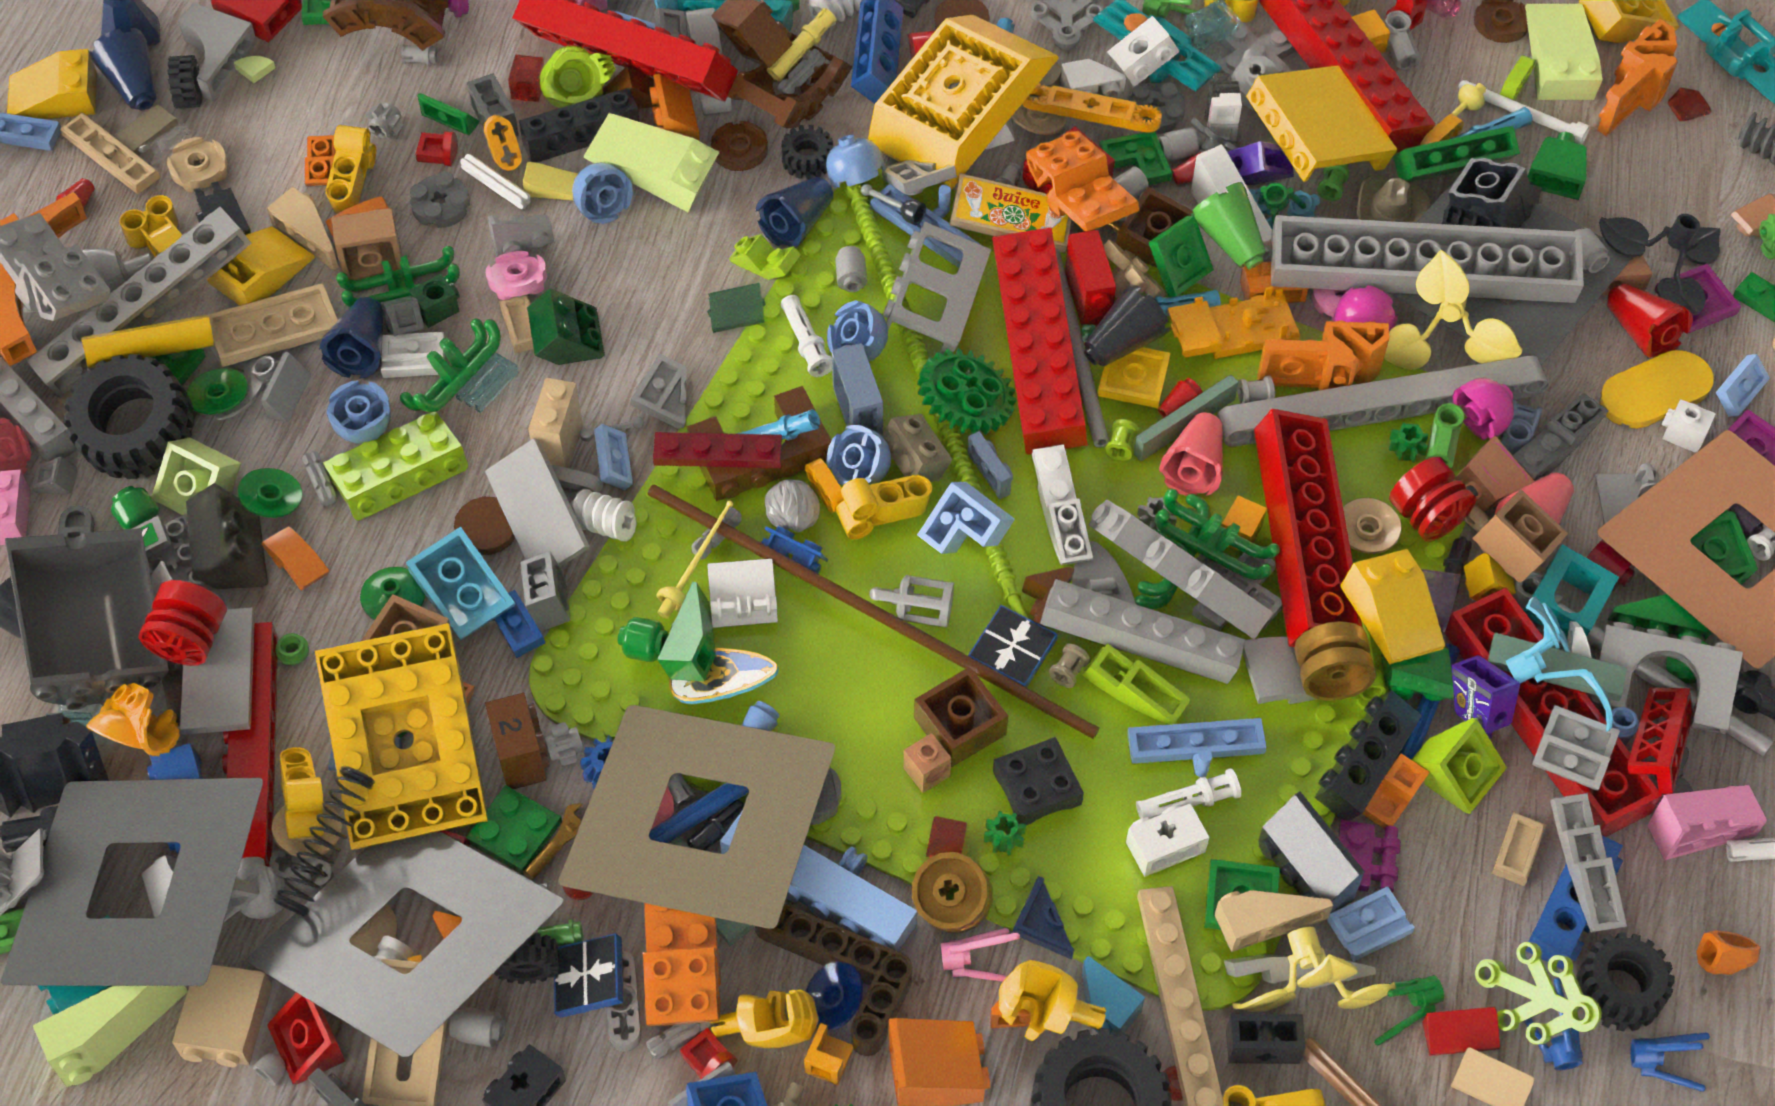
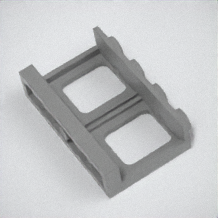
[883,222,991,354]

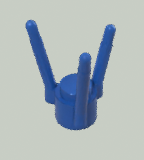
[1519,978,1583,1070]
[1630,1032,1710,1091]

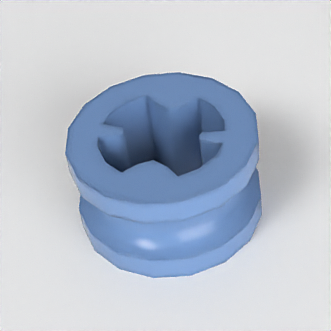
[839,847,867,876]

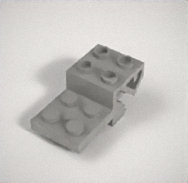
[0,213,111,321]

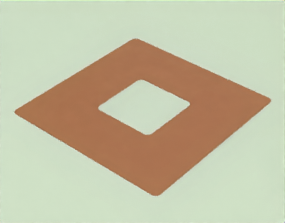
[1597,430,1775,669]

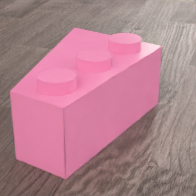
[1647,785,1767,860]

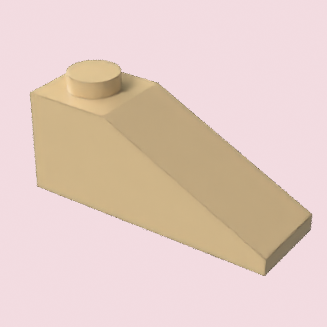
[267,186,338,271]
[1215,890,1333,952]

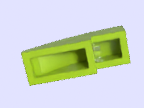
[1082,643,1191,725]

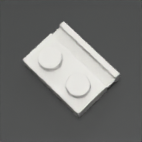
[381,332,445,378]

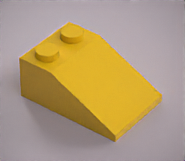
[1578,0,1680,43]
[7,49,97,119]
[1340,549,1445,664]

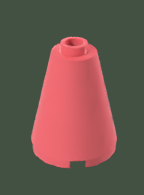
[1159,412,1223,496]
[1495,472,1574,525]

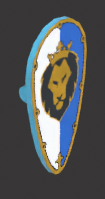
[669,648,779,704]

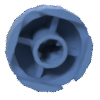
[826,134,886,187]
[572,162,633,224]
[827,300,888,362]
[327,381,391,444]
[827,425,891,486]

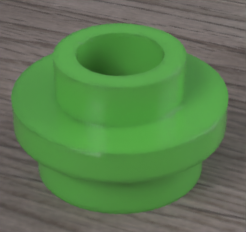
[276,633,309,665]

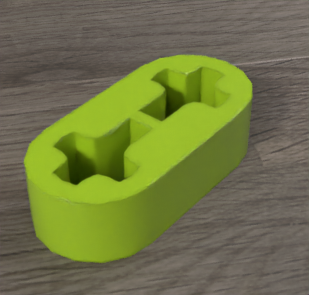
[1500,55,1536,101]

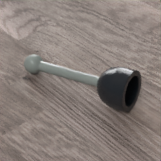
[861,184,926,226]

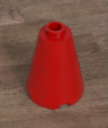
[1607,284,1693,359]

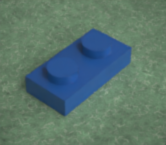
[494,590,545,658]

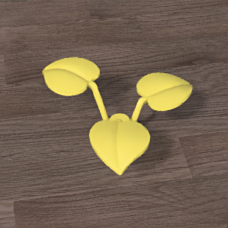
[1384,250,1523,370]
[1232,927,1396,1012]

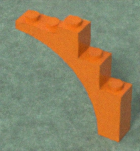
[0,192,87,367]

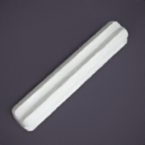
[460,154,531,209]

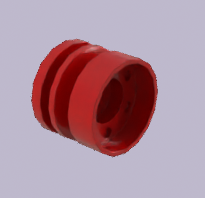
[1389,457,1477,542]
[138,580,227,666]

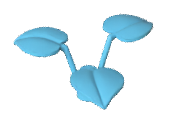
[1505,596,1613,732]

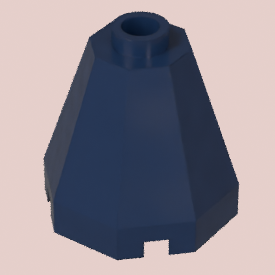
[101,0,160,51]

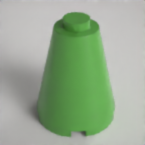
[1191,182,1266,270]

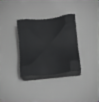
[993,737,1084,826]

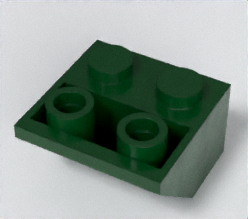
[527,288,605,365]

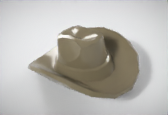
[1357,175,1430,223]

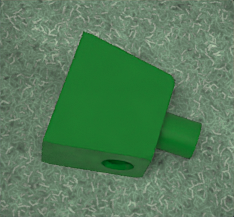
[1528,132,1587,200]

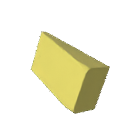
[523,162,578,201]

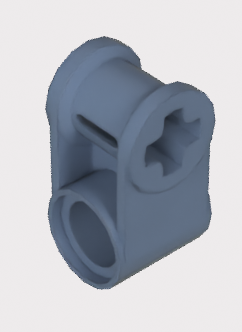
[1500,399,1543,456]

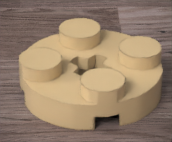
[167,137,228,192]

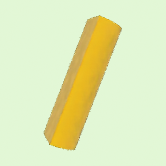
[81,315,214,369]

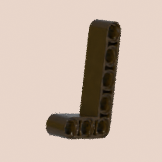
[755,903,912,1056]

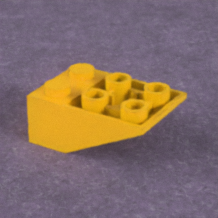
[207,226,315,306]

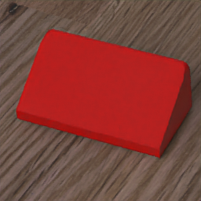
[1422,1007,1500,1056]

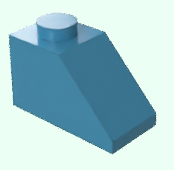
[1082,956,1145,1037]

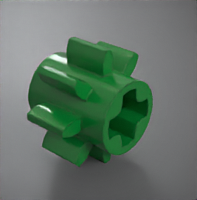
[1389,422,1429,462]
[984,811,1026,856]

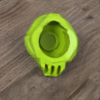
[540,45,616,108]

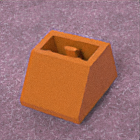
[650,74,700,141]

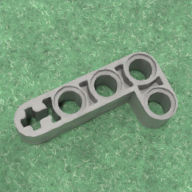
[685,8,732,115]

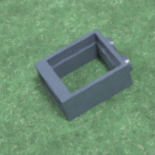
[832,343,883,435]

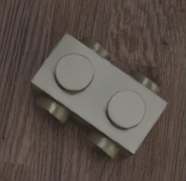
[882,414,952,482]

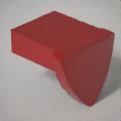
[415,131,458,166]
[680,1028,738,1079]

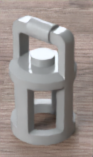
[869,575,954,628]

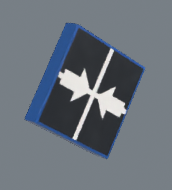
[968,605,1058,688]
[554,933,623,1018]

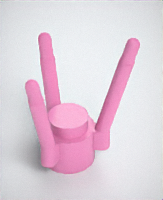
[940,928,1020,982]

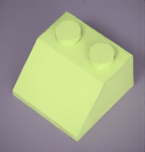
[152,438,241,525]

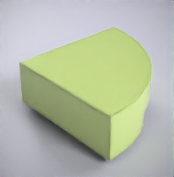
[234,56,276,84]

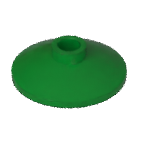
[186,368,248,415]
[238,468,303,518]
[360,567,425,620]

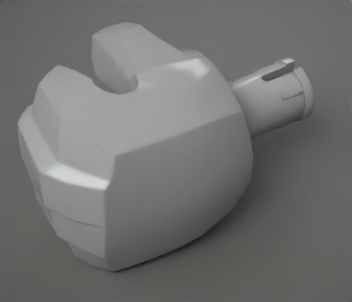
[1227,48,1279,112]
[82,248,153,291]

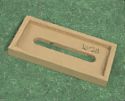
[362,959,448,1106]

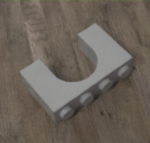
[1591,622,1743,735]

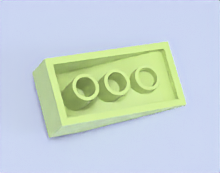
[1525,4,1603,100]
[584,113,719,212]
[33,986,188,1087]

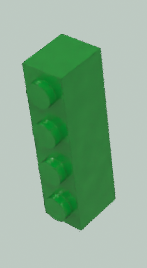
[1393,125,1520,183]

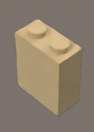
[528,378,583,468]
[172,965,272,1067]

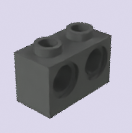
[467,73,519,140]
[520,551,571,631]

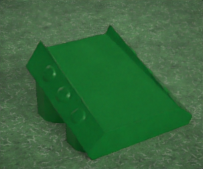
[1381,645,1454,701]

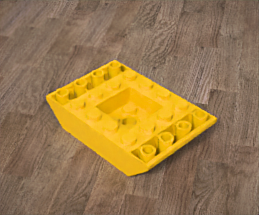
[868,15,1059,190]
[315,623,488,850]

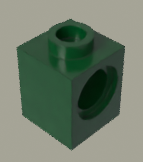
[409,274,460,328]

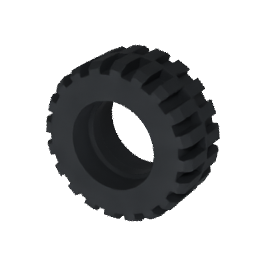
[64,354,195,479]
[1031,1028,1172,1106]

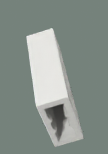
[1191,144,1272,261]

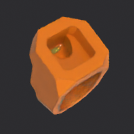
[1696,930,1761,975]

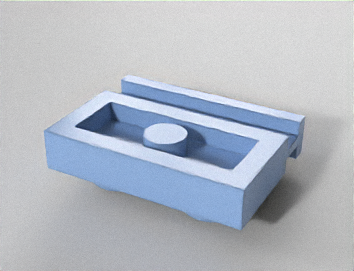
[1327,886,1415,962]

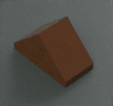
[602,66,657,109]

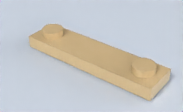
[60,112,160,195]

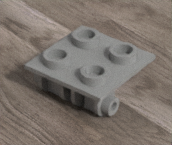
[1595,463,1659,524]
[0,828,44,916]

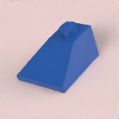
[686,1072,767,1106]

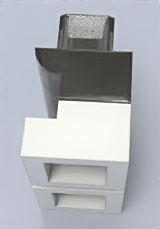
[1204,73,1242,141]

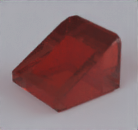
[1667,87,1712,121]
[926,816,967,858]

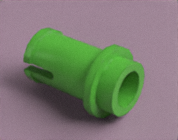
[538,919,583,946]

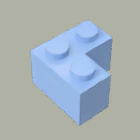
[917,482,1015,554]

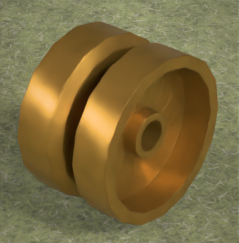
[1294,622,1376,701]
[912,852,993,933]

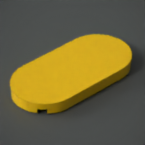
[1600,350,1714,429]

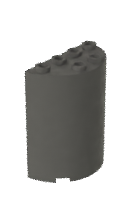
[5,528,169,710]

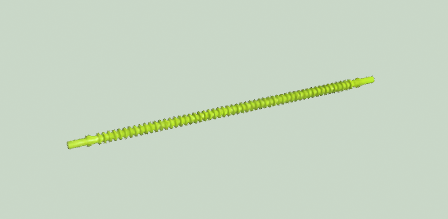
[845,181,1029,619]

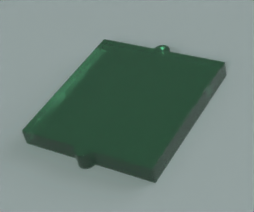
[707,283,766,333]

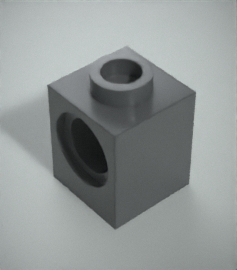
[381,296,424,336]

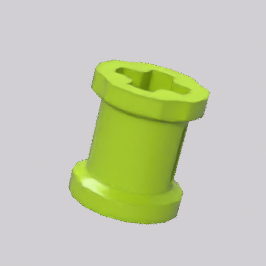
[1105,419,1139,461]

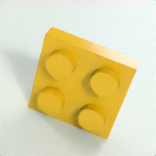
[1097,347,1171,408]

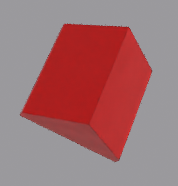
[267,992,345,1084]

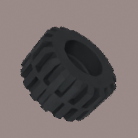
[1576,932,1675,1031]

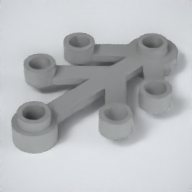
[1030,0,1103,50]

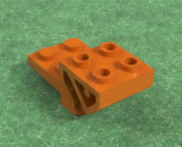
[1597,19,1678,137]
[1026,130,1139,232]
[1257,321,1390,391]
[643,903,721,1027]

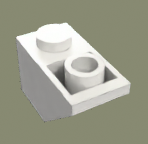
[1060,59,1126,99]

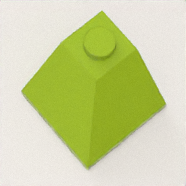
[1411,718,1507,814]

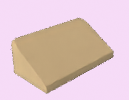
[1451,1048,1535,1106]

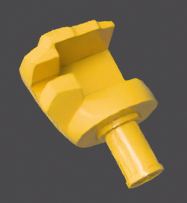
[999,960,1106,1041]
[711,989,819,1049]

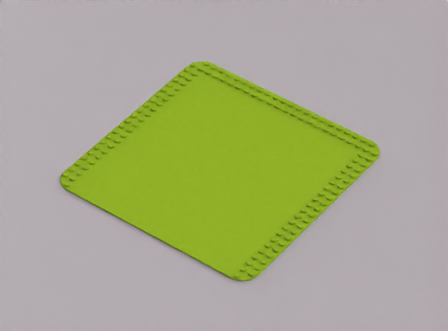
[529,169,1501,1011]

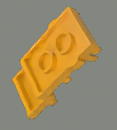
[1167,286,1300,359]

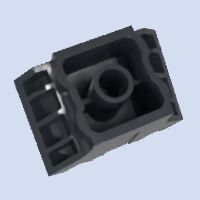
[1442,158,1542,228]
[0,713,109,818]

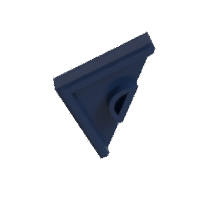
[1012,876,1075,960]

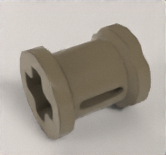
[1049,644,1090,688]

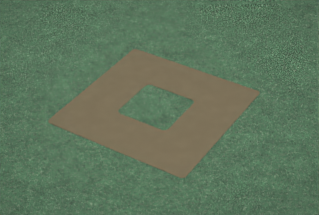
[559,705,835,929]

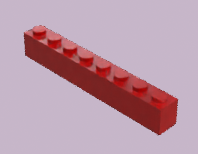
[222,622,278,867]

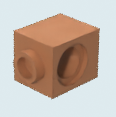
[903,733,951,793]

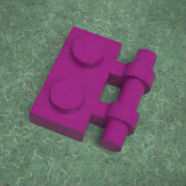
[1338,820,1401,893]

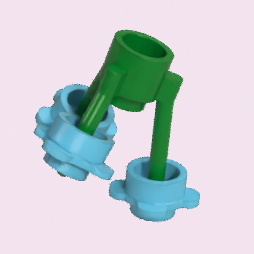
[1249,183,1320,229]

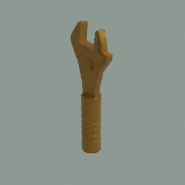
[523,803,583,880]

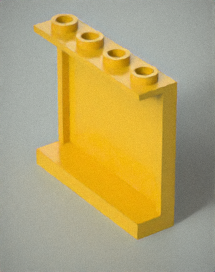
[1246,66,1397,182]

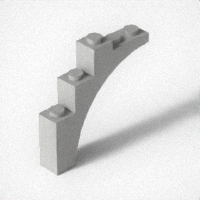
[1089,499,1273,639]

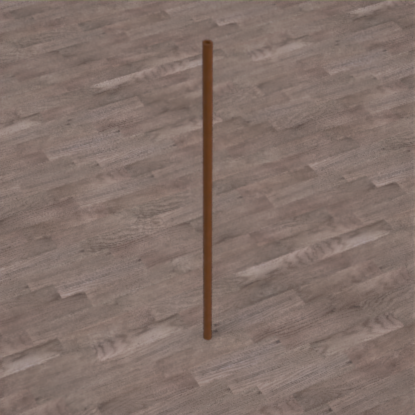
[648,484,1100,739]

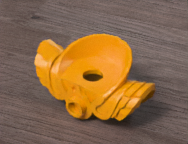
[86,683,180,756]

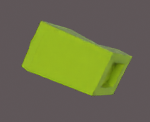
[729,234,801,280]

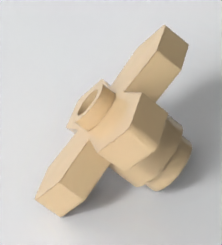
[1103,239,1167,298]

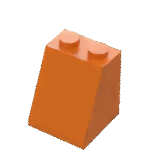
[888,1018,990,1106]

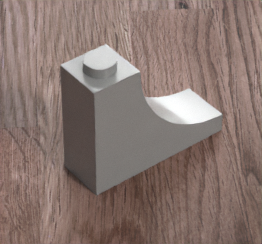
[178,2,257,101]
[142,855,260,922]

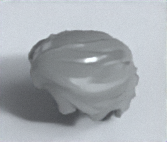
[765,480,820,532]
[236,857,286,919]

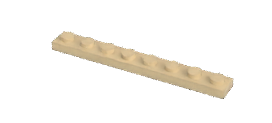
[1137,886,1224,1106]

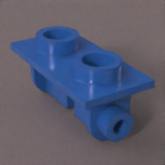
[761,526,828,573]

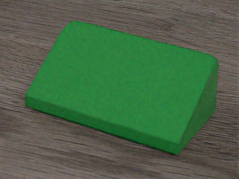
[417,93,480,136]

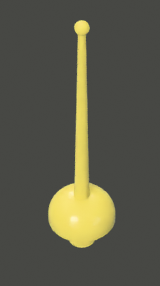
[1451,83,1486,116]
[656,500,733,619]

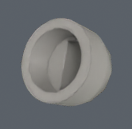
[253,1053,285,1086]

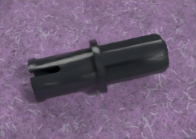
[1438,536,1472,596]
[686,800,745,851]

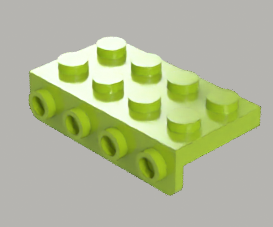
[322,412,468,521]

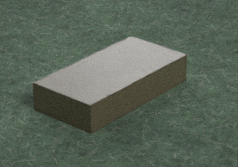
[114,104,179,156]

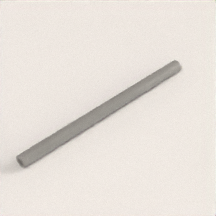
[1055,248,1109,447]

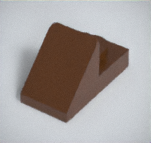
[1022,567,1075,628]

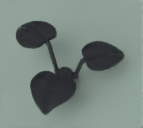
[1599,213,1721,315]

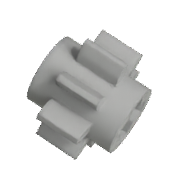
[366,103,403,139]
[1137,497,1177,530]
[544,722,584,766]

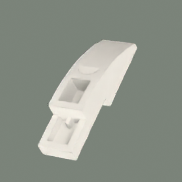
[1032,445,1093,565]

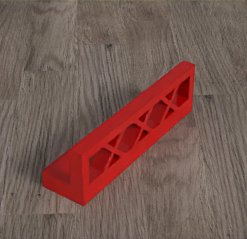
[1627,687,1693,794]

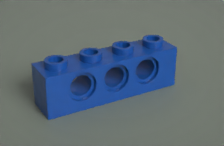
[851,0,904,104]
[1526,835,1623,970]

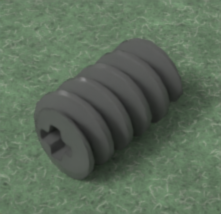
[1738,112,1775,165]

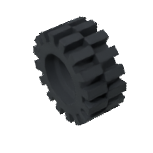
[167,55,202,109]
[781,125,833,180]
[495,933,559,984]

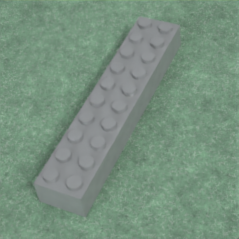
[1271,215,1584,303]

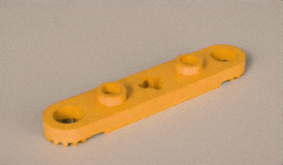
[1022,83,1162,133]

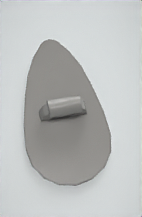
[1072,541,1136,604]

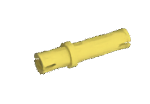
[767,8,837,82]

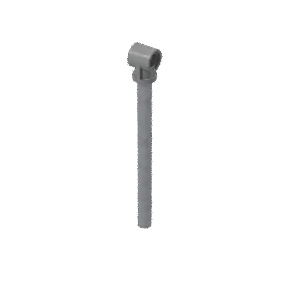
[1512,572,1774,756]

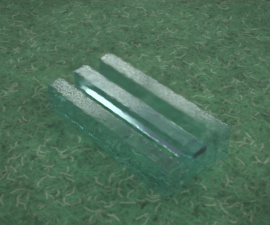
[456,352,519,413]

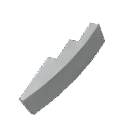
[1550,793,1627,933]
[1224,953,1376,990]

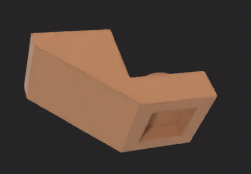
[1731,193,1775,238]

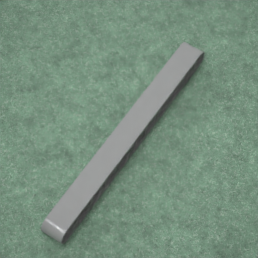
[1216,356,1549,447]

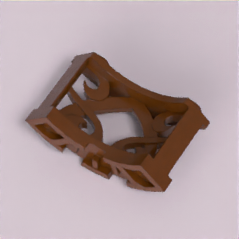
[323,0,449,51]
[728,31,853,129]

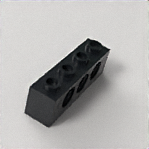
[519,88,640,163]
[1314,690,1422,821]

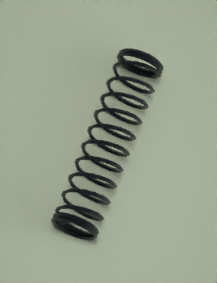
[273,766,375,916]

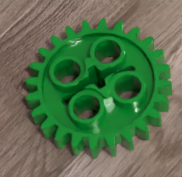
[917,348,1017,435]

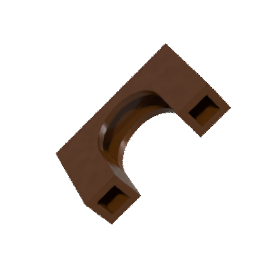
[687,386,831,502]

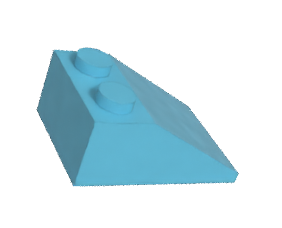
[406,527,516,641]

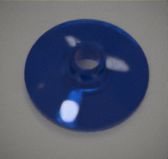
[805,962,863,1031]

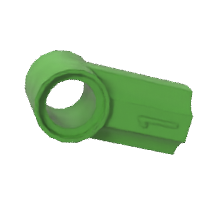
[1425,403,1464,468]

